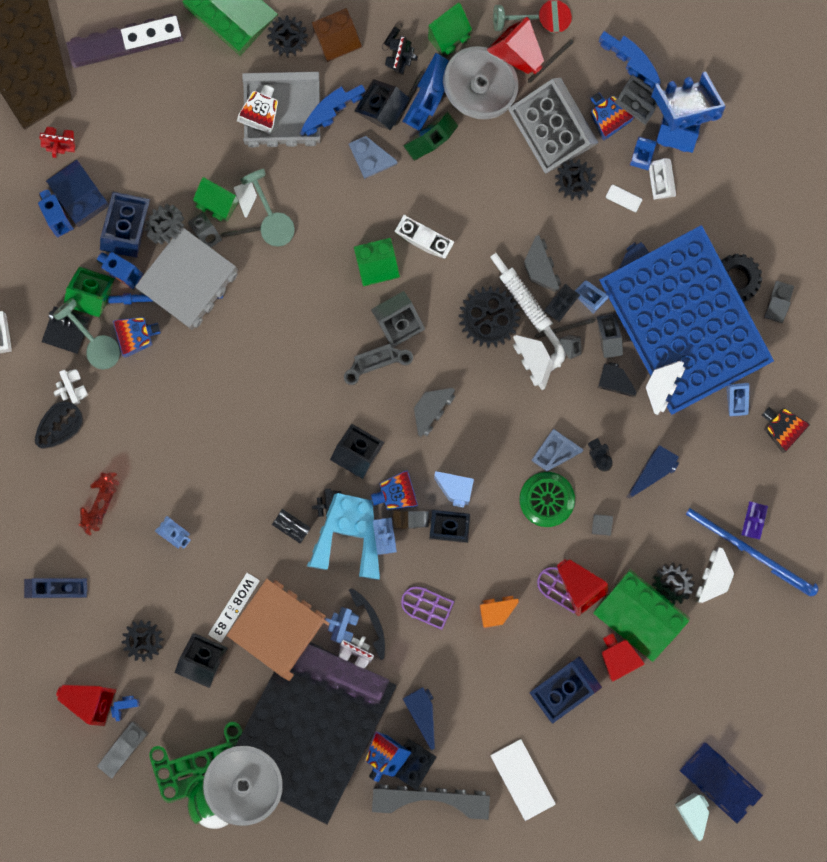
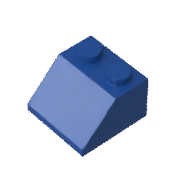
[656,106,701,153]

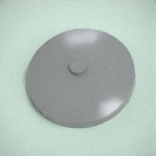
[443,46,518,119]
[203,746,282,826]

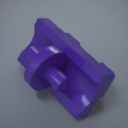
[741,501,768,540]

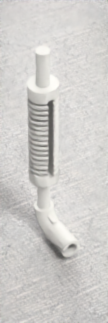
[490,253,566,371]

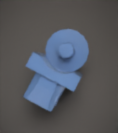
[155,516,191,549]
[373,518,397,555]
[325,607,359,643]

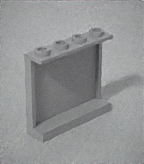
[243,72,320,147]
[135,227,238,330]

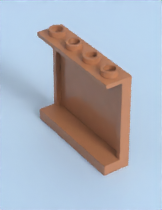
[226,579,330,681]

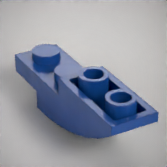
[598,31,661,89]
[402,53,449,131]
[300,85,365,137]

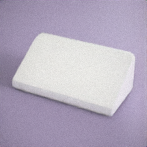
[649,158,676,200]

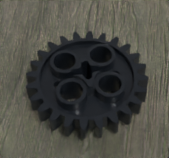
[458,286,521,348]

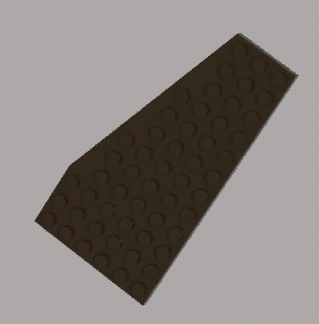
[0,0,72,130]

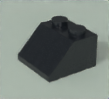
[354,79,410,131]
[330,424,385,479]
[174,633,228,688]

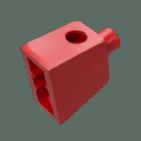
[601,633,645,682]

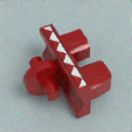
[39,126,76,158]

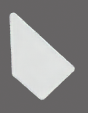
[234,183,257,218]

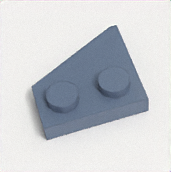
[349,136,398,179]
[531,429,583,471]

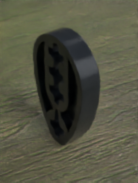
[35,402,83,449]

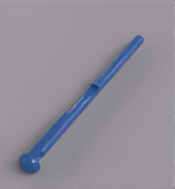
[686,508,819,596]

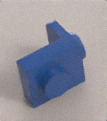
[630,137,656,170]
[111,696,140,721]

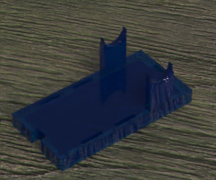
[679,742,763,824]

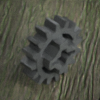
[144,204,185,245]

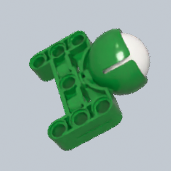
[149,722,242,829]

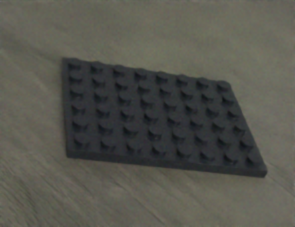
[235,642,397,825]

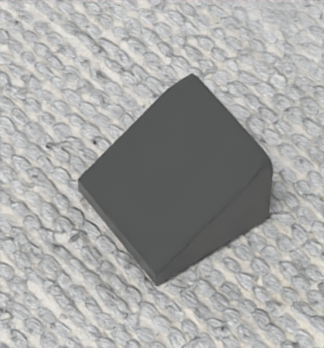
[560,335,582,359]
[592,514,613,536]

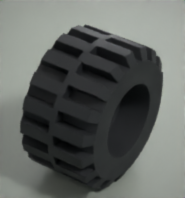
[721,253,763,303]

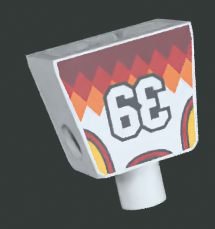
[237,85,278,134]

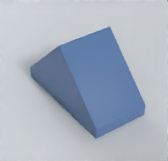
[575,280,609,314]
[726,383,749,416]

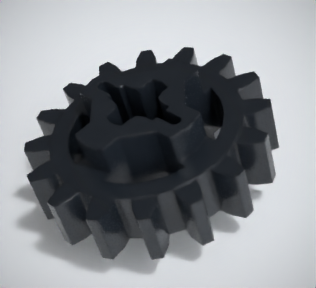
[267,15,308,58]
[555,159,596,201]
[652,562,695,605]
[121,620,164,662]

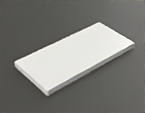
[490,739,556,821]

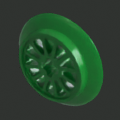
[519,472,575,527]

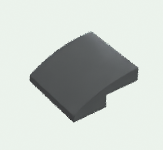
[614,75,657,125]

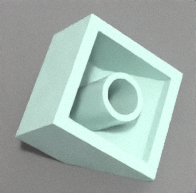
[675,793,709,841]

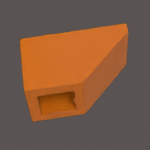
[479,596,519,628]

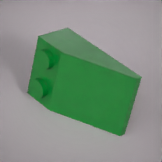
[428,2,472,56]

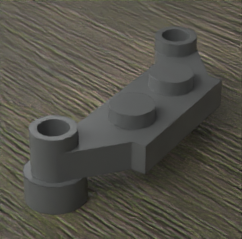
[344,344,413,385]

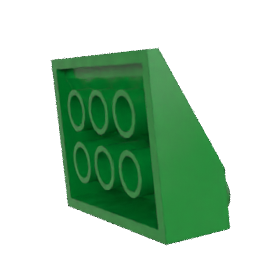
[182,0,278,57]
[593,569,690,662]

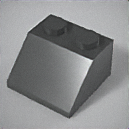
[371,291,425,348]

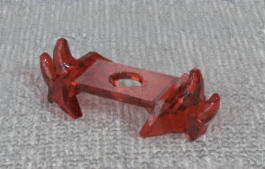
[79,472,120,536]

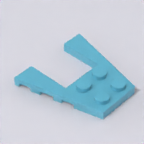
[307,493,380,580]

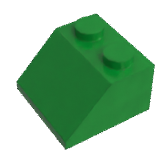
[193,177,239,222]
[354,238,400,287]
[64,267,115,317]

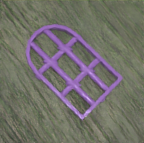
[537,567,575,613]
[401,587,454,630]

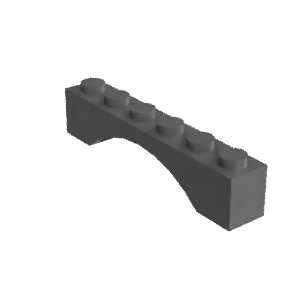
[372,784,490,820]

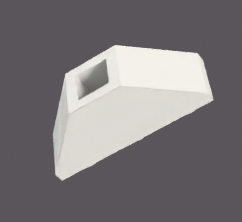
[395,215,454,259]
[513,335,554,390]
[646,360,685,415]
[695,547,734,603]

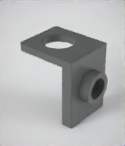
[188,212,222,248]

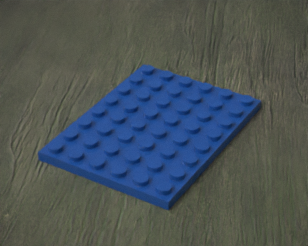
[599,225,774,415]

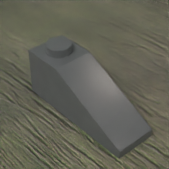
[97,721,149,779]

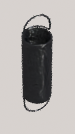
[382,23,402,51]

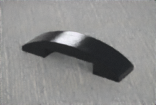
[349,588,385,660]

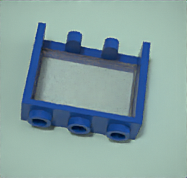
[651,72,725,131]

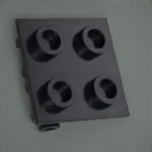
[42,306,90,354]
[395,738,437,790]

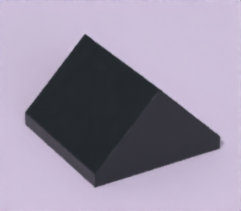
[429,510,470,543]

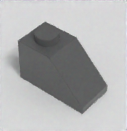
[597,314,623,358]

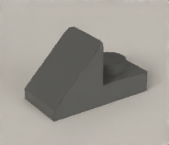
[764,281,795,323]

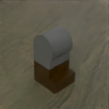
[393,511,429,529]

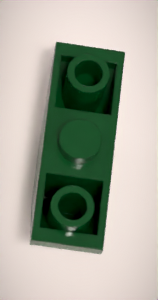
[402,111,458,161]

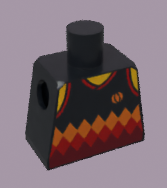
[761,407,810,453]

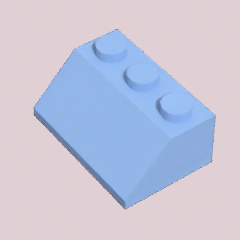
[434,471,474,508]

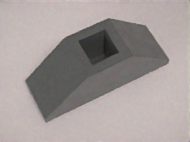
[524,235,561,292]
[414,388,456,438]

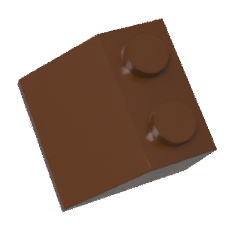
[312,8,362,62]

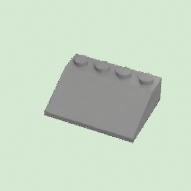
[508,78,598,174]

